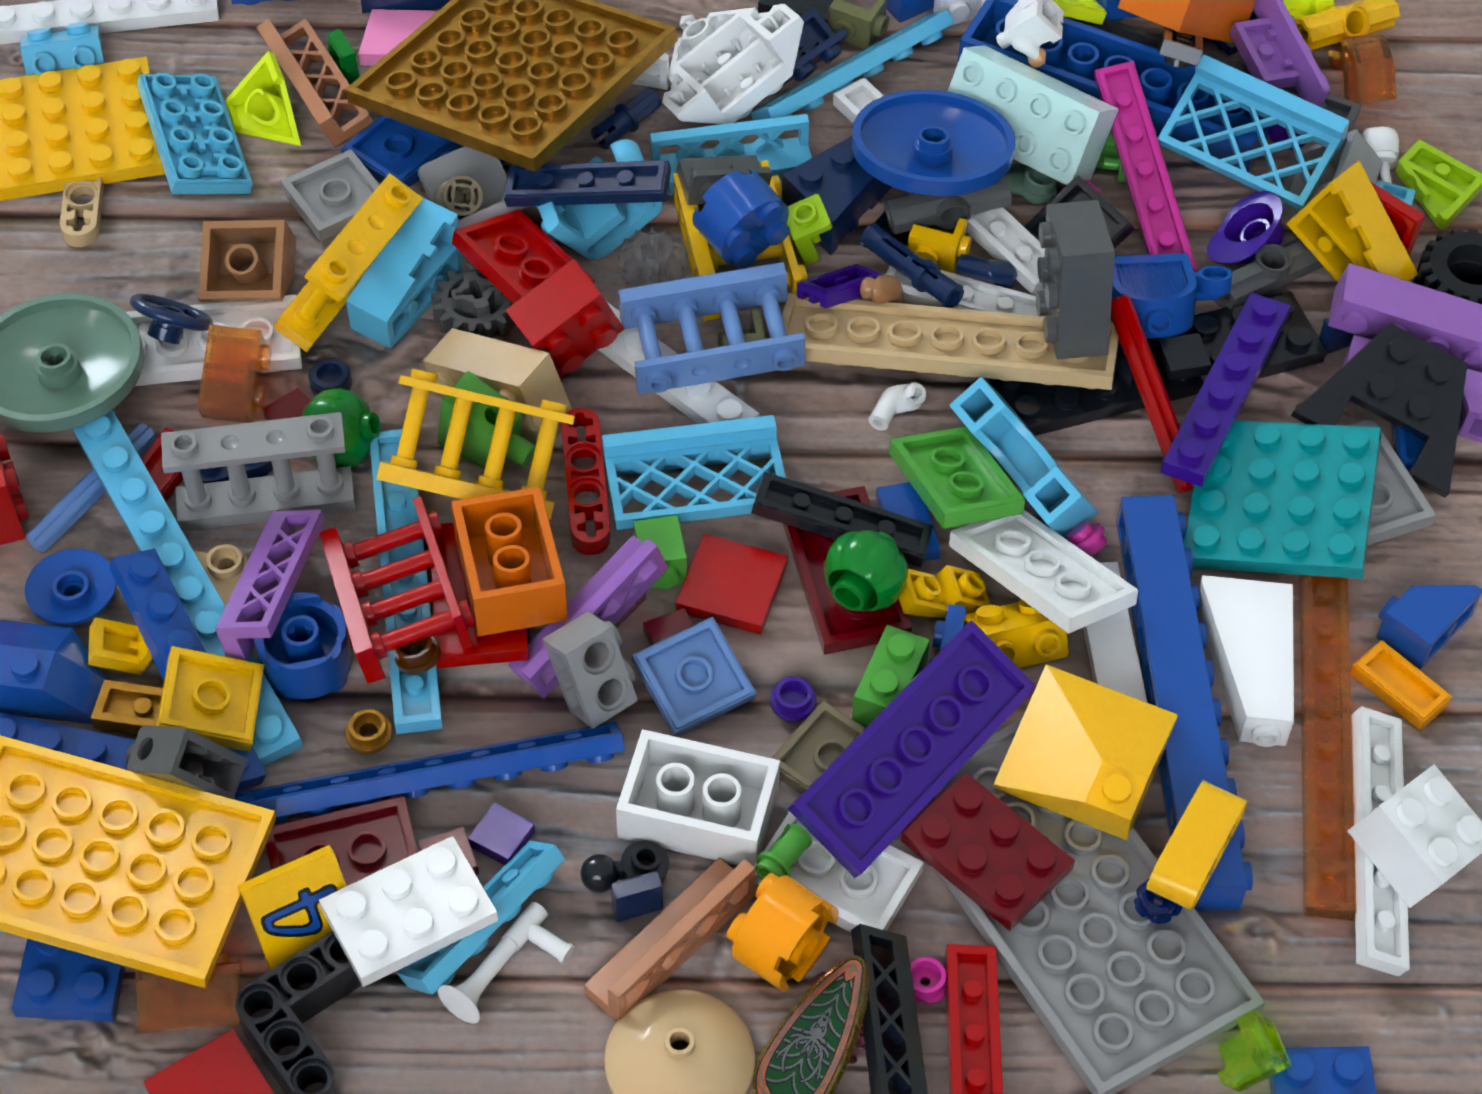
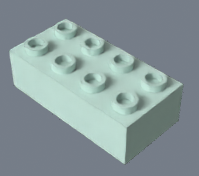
[947,45,1119,185]

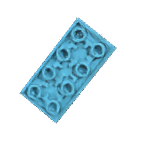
[137,73,253,194]

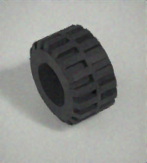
[1413,229,1482,304]

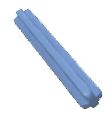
[26,423,157,553]

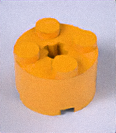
[726,873,839,992]

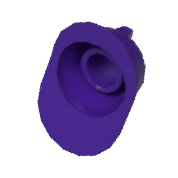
[1207,191,1284,265]

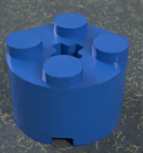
[692,169,790,269]
[254,592,352,700]

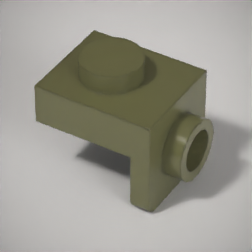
[828,0,890,49]

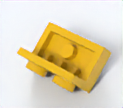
[964,599,1069,669]

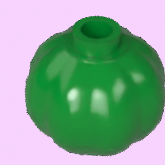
[302,388,381,468]
[824,530,908,612]

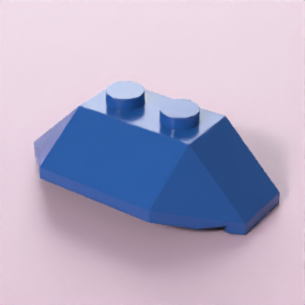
[0,620,108,724]

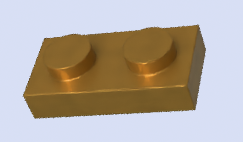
[90,679,163,735]

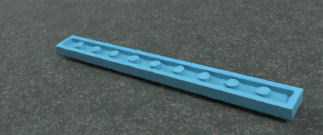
[72,409,304,767]

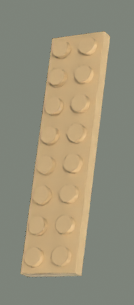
[782,293,1119,390]

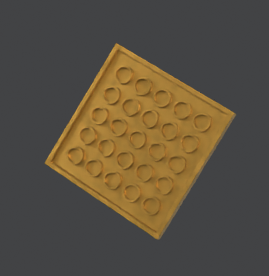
[345,0,678,172]

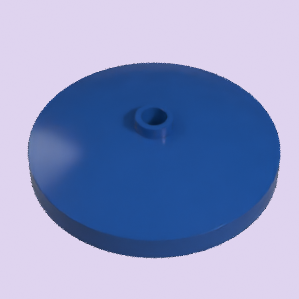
[851,90,1015,196]

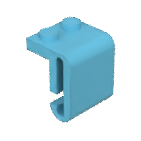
[536,139,663,260]

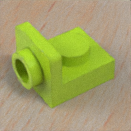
[787,194,832,265]

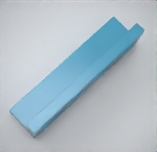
[650,114,812,194]

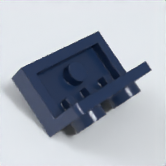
[783,7,849,86]

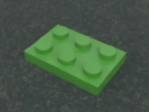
[889,426,1025,529]

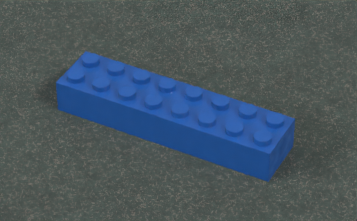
[958,0,1271,173]

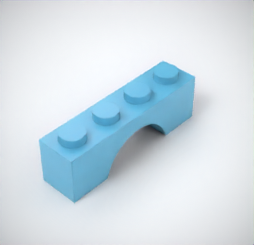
[949,377,1099,540]

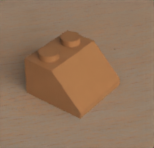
[198,220,296,302]

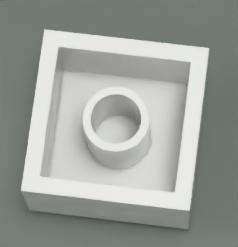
[1347,764,1482,908]

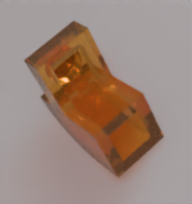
[1328,33,1396,104]

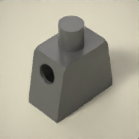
[126,725,247,799]

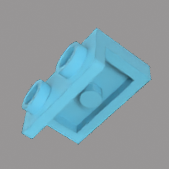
[20,22,105,76]

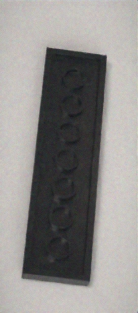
[983,291,1327,436]

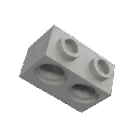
[542,611,638,729]

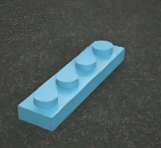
[397,840,565,995]

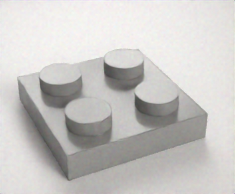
[280,149,379,242]

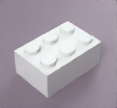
[616,729,780,866]

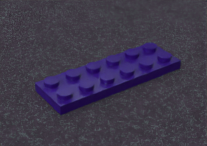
[787,620,1036,878]

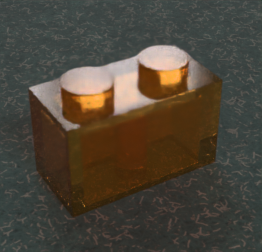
[197,324,271,423]

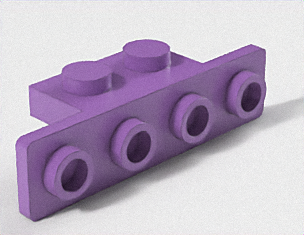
[1229,0,1330,107]

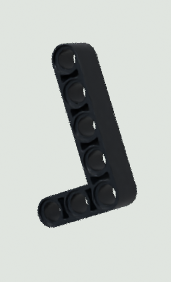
[235,931,362,1094]

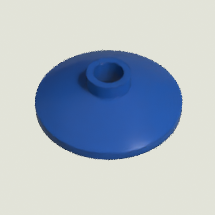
[25,549,117,626]

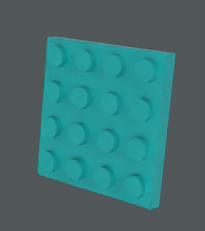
[1184,421,1381,579]

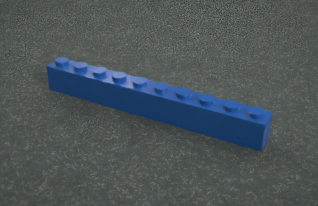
[1116,495,1253,911]

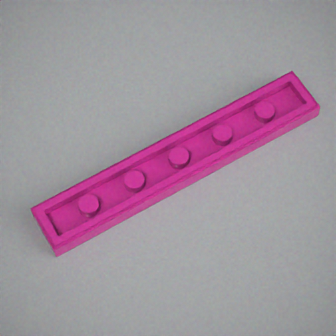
[1094,61,1198,272]

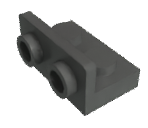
[676,155,772,205]

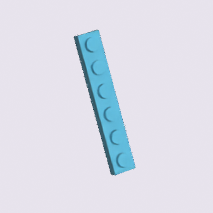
[750,9,954,120]

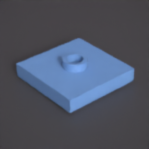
[631,617,757,737]

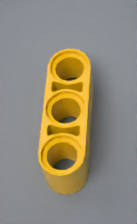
[1146,780,1248,911]

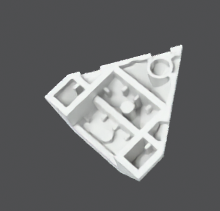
[662,4,804,124]

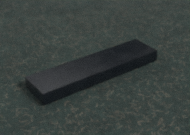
[751,471,933,568]

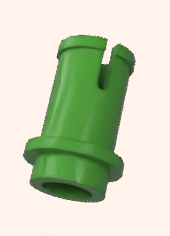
[755,823,812,880]

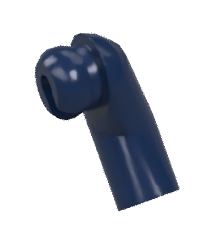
[956,254,1017,289]

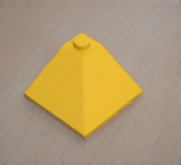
[993,664,1178,841]

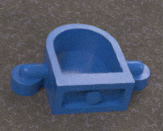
[1110,253,1232,339]

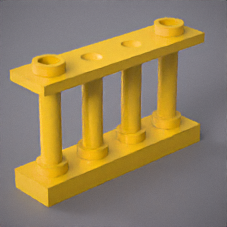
[673,160,807,321]
[273,173,423,352]
[376,368,575,520]

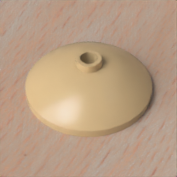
[604,990,755,1094]

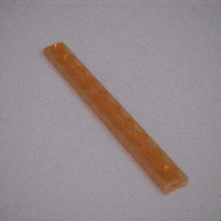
[1300,575,1356,921]

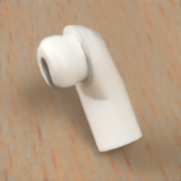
[868,382,927,431]

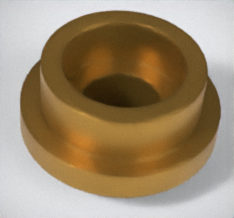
[345,709,393,755]

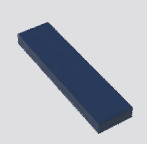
[503,160,671,207]

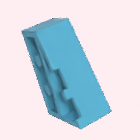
[346,198,463,349]

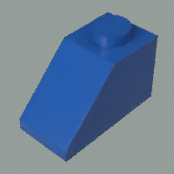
[1376,585,1482,669]

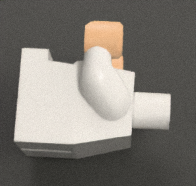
[996,0,1064,69]

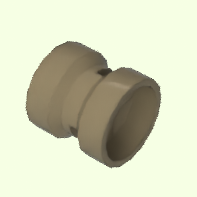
[434,175,483,220]

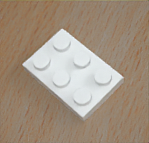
[754,811,924,932]
[319,836,498,987]

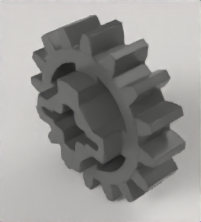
[431,264,517,338]

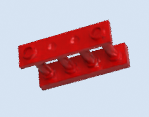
[319,496,476,684]

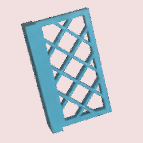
[1157,54,1349,210]
[602,415,786,530]

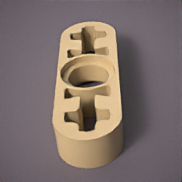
[60,178,105,247]

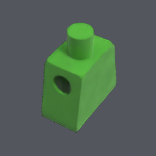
[437,370,535,469]

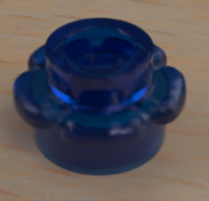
[1134,879,1182,924]

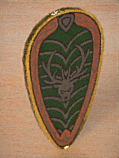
[753,955,870,1094]

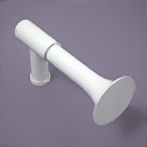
[438,902,575,1024]

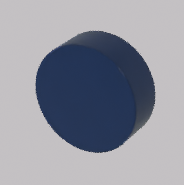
[308,358,352,396]

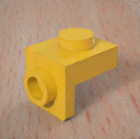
[908,218,972,273]
[88,617,153,675]

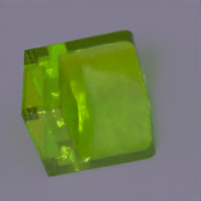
[1217,1010,1292,1092]

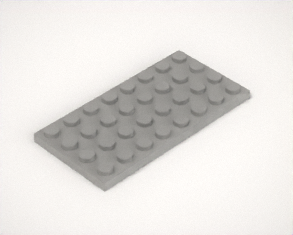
[906,719,1265,1094]

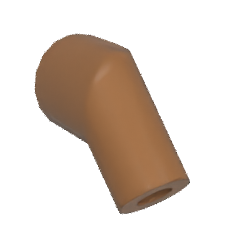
[860,275,905,304]

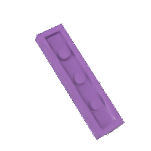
[215,510,325,661]
[508,535,668,699]

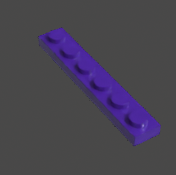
[1161,292,1291,487]

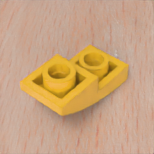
[899,565,991,618]

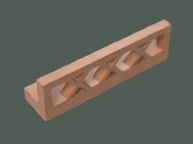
[256,18,374,147]
[584,858,755,1022]

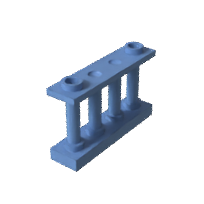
[618,262,805,395]

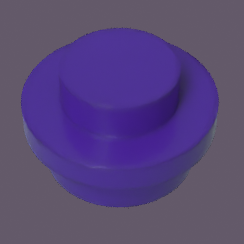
[770,677,816,722]

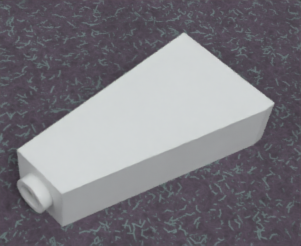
[1196,575,1294,747]

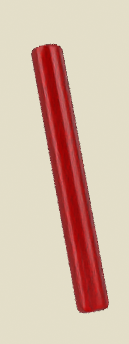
[1111,295,1194,494]

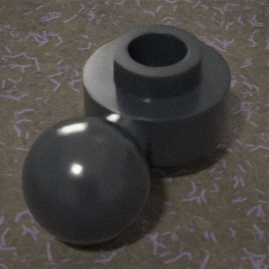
[580,841,669,893]

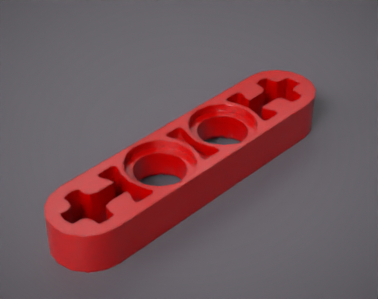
[561,408,611,555]

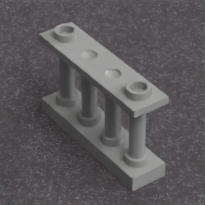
[161,412,356,532]

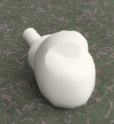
[1362,126,1399,183]

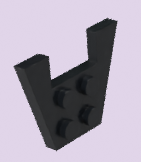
[1290,323,1468,498]

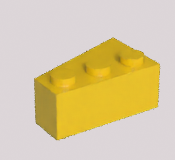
[1286,160,1418,282]

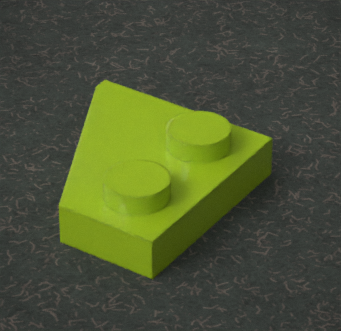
[1395,139,1482,231]

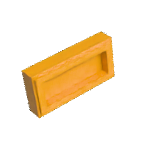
[1349,640,1453,731]

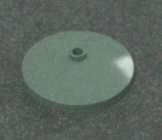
[0,293,144,433]

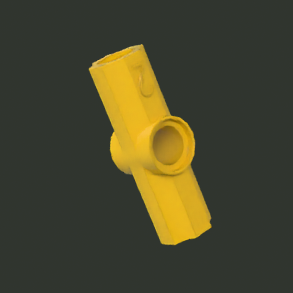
[1295,0,1400,50]

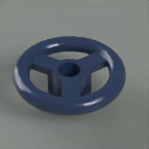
[130,294,213,344]

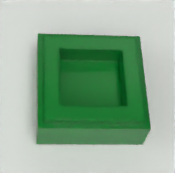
[327,29,359,84]

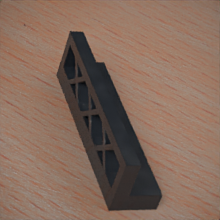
[851,924,928,1094]

